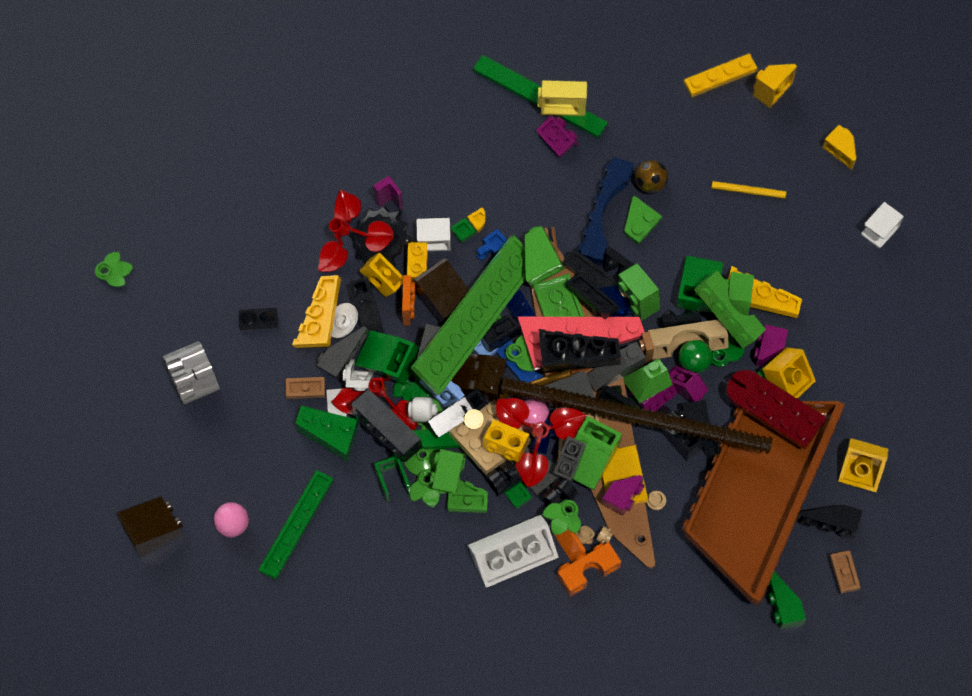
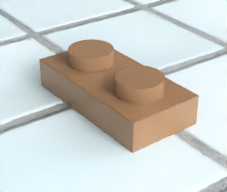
[639,331,654,365]
[286,377,325,399]
[830,550,861,594]

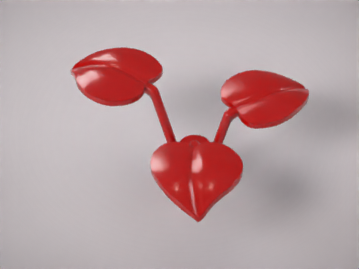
[318,190,394,272]
[332,377,418,430]
[496,398,586,487]

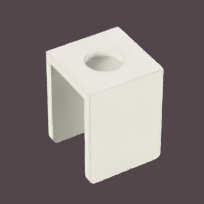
[861,202,904,248]
[417,218,451,251]

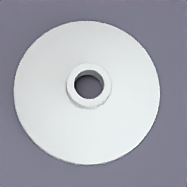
[332,303,358,338]

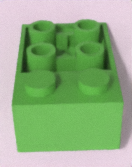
[573,416,622,490]

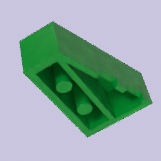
[296,406,359,463]

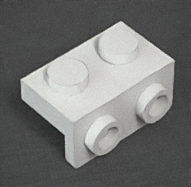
[343,359,373,391]

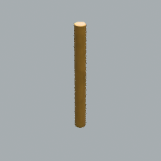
[499,369,573,399]

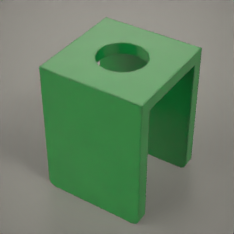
[374,456,411,501]

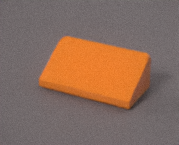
[554,529,586,563]

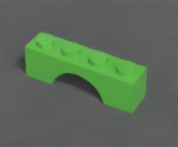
[694,271,766,348]

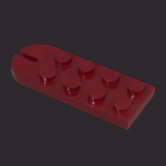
[726,370,827,450]

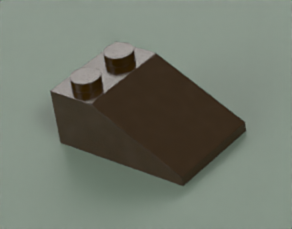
[451,354,507,402]

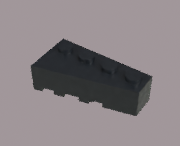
[539,329,621,373]
[351,389,423,463]

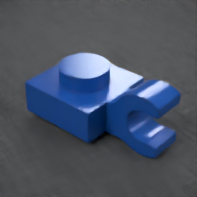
[476,229,507,261]

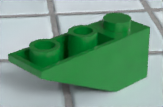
[768,571,806,629]

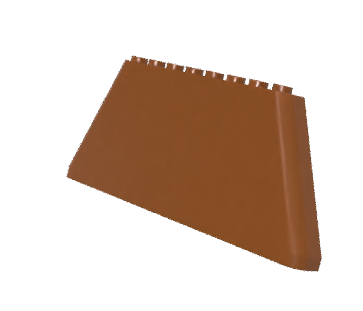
[682,401,845,606]

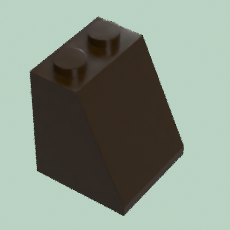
[414,258,469,324]
[116,496,183,558]

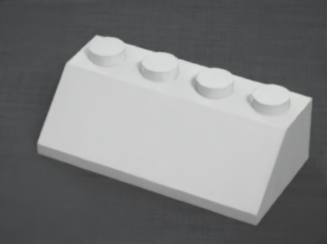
[468,515,558,588]

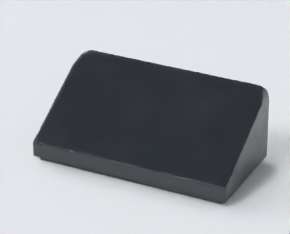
[482,314,521,352]

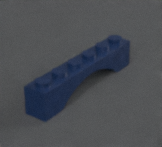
[578,157,634,267]

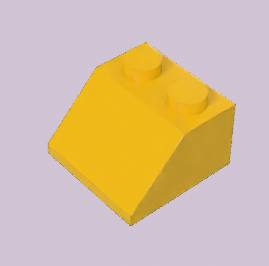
[753,64,797,108]
[763,347,816,398]
[838,438,888,492]

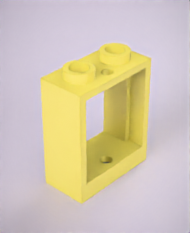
[538,80,587,116]

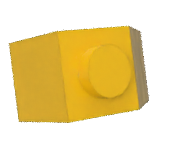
[823,125,856,170]

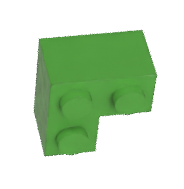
[618,263,660,321]
[726,272,754,316]
[430,449,467,493]

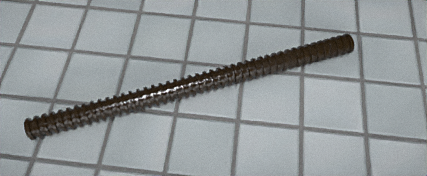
[501,376,773,454]

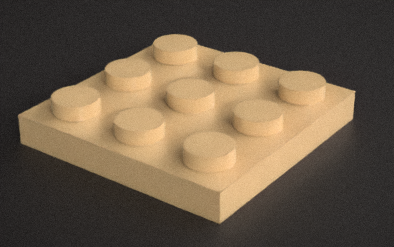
[449,399,532,474]

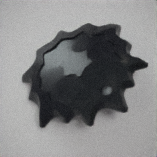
[349,206,414,267]

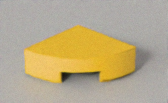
[467,207,486,233]

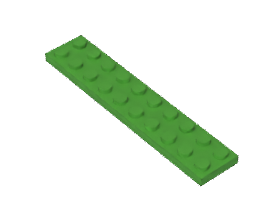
[411,235,526,395]

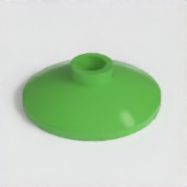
[404,449,440,476]

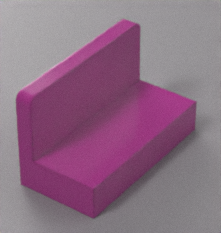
[373,176,403,210]

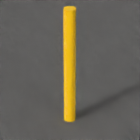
[711,181,786,199]

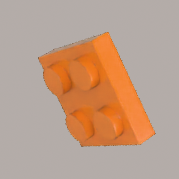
[402,275,415,326]

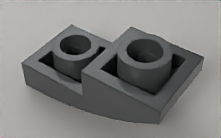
[553,436,586,481]

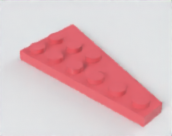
[518,317,644,370]

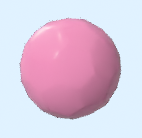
[520,399,550,433]
[214,502,249,538]

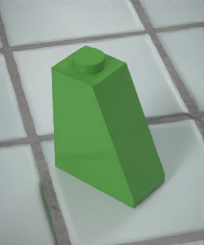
[525,226,565,287]

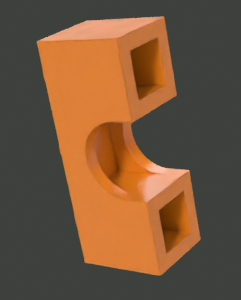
[557,542,621,597]

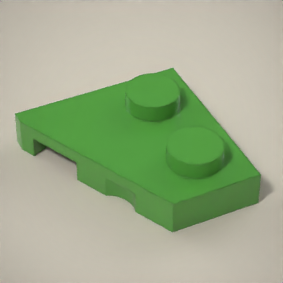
[624,196,662,245]
[448,480,488,513]

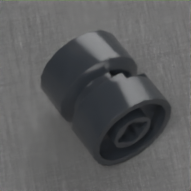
[485,460,522,496]
[541,477,578,507]

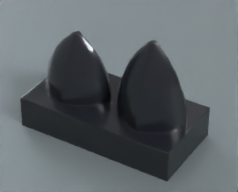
[604,247,635,281]
[239,308,278,330]
[662,309,701,328]
[598,385,639,421]

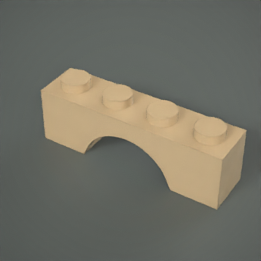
[648,319,728,360]

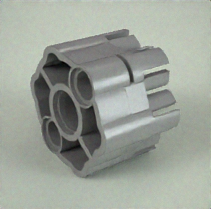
[163,341,220,405]

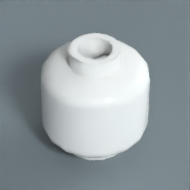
[408,397,437,422]

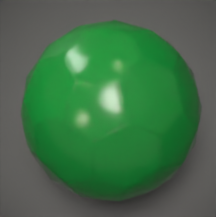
[678,340,713,374]

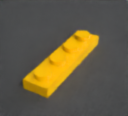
[684,53,757,98]

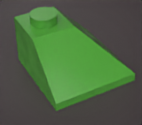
[623,358,673,403]

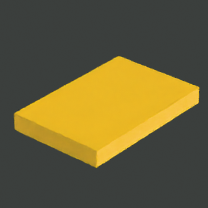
[602,445,648,510]

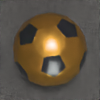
[635,160,668,193]

